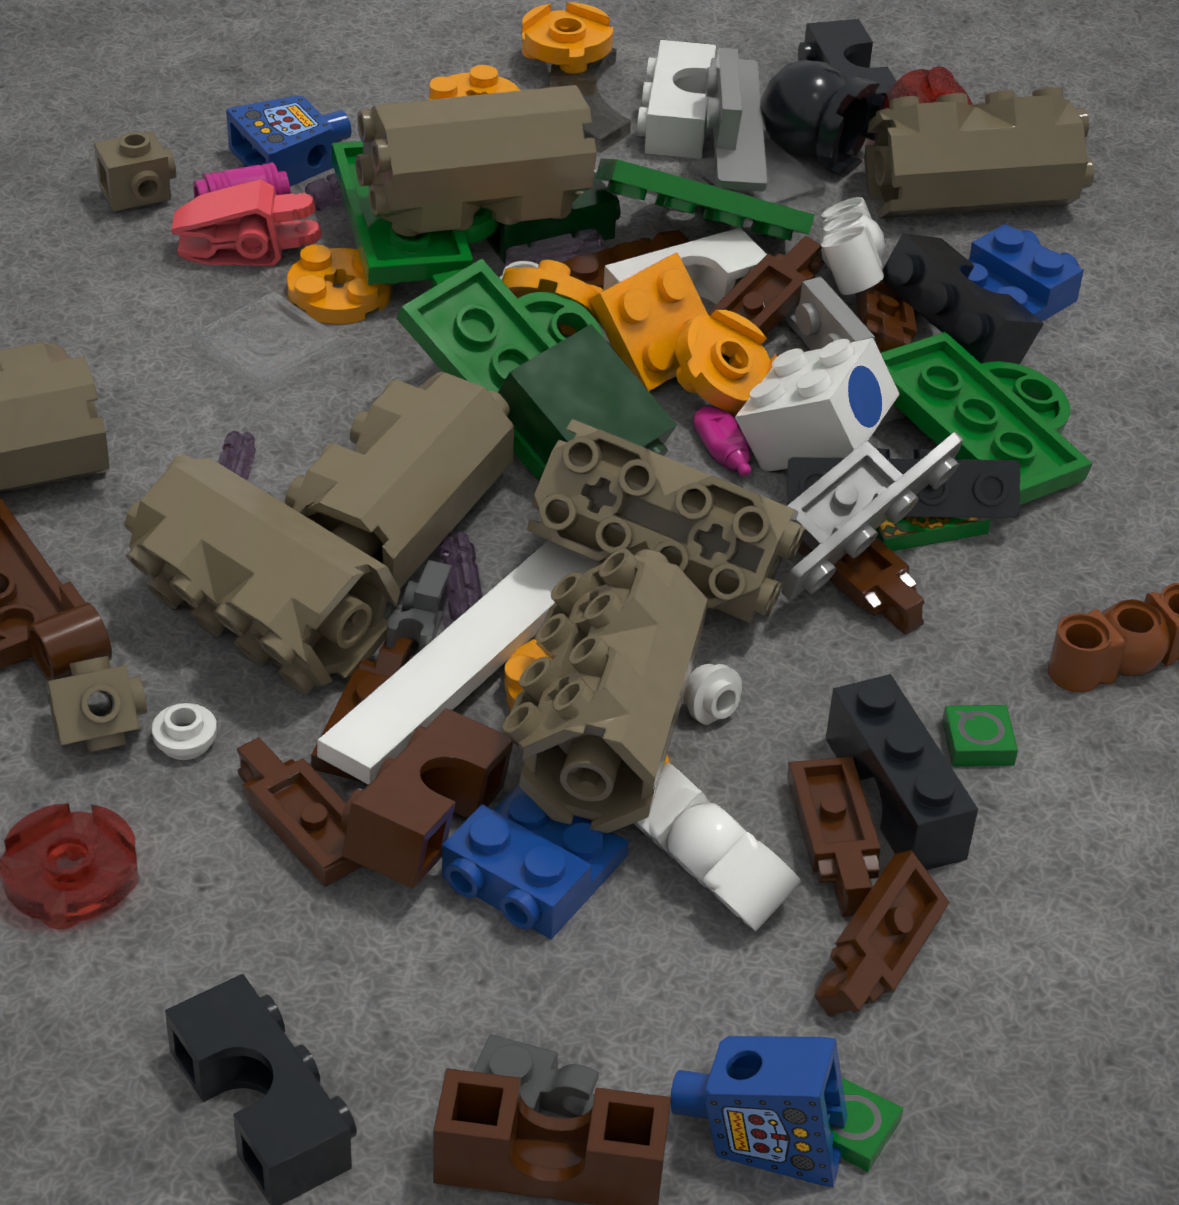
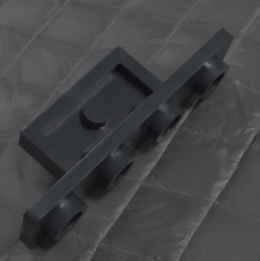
[787,448,1020,518]

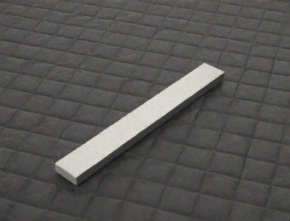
[317,540,603,785]

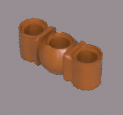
[1048,583,1179,693]

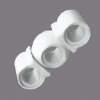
[819,197,885,295]
[634,762,802,932]

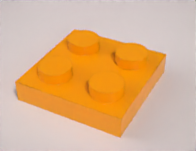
[589,252,709,391]

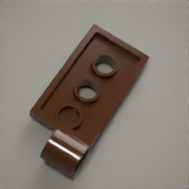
[0,497,112,681]

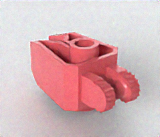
[171,179,322,266]

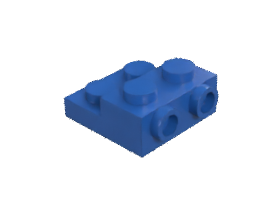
[968,224,1084,321]
[442,785,629,940]

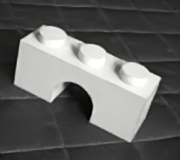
[637,40,716,159]
[603,228,767,305]

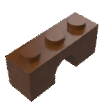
[341,708,514,889]
[433,1068,671,1205]

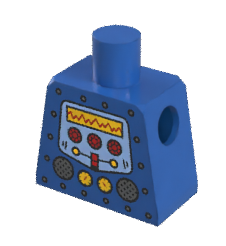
[226,96,352,187]
[670,1036,847,1187]

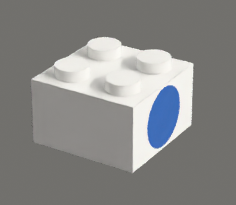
[735,338,899,472]

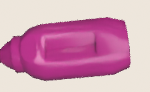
[693,405,752,477]

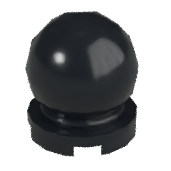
[761,60,885,175]

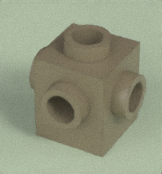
[94,131,176,212]
[45,656,147,752]

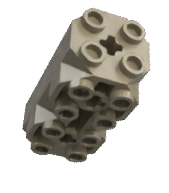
[355,85,597,236]
[864,87,1094,218]
[0,342,110,494]
[285,372,514,589]
[527,419,806,623]
[125,455,401,695]
[503,548,708,833]

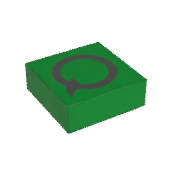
[942,705,1018,766]
[829,1078,903,1172]

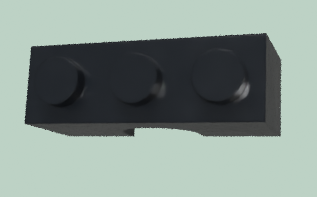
[798,19,903,109]
[881,233,1044,364]
[825,674,978,871]
[165,974,357,1205]

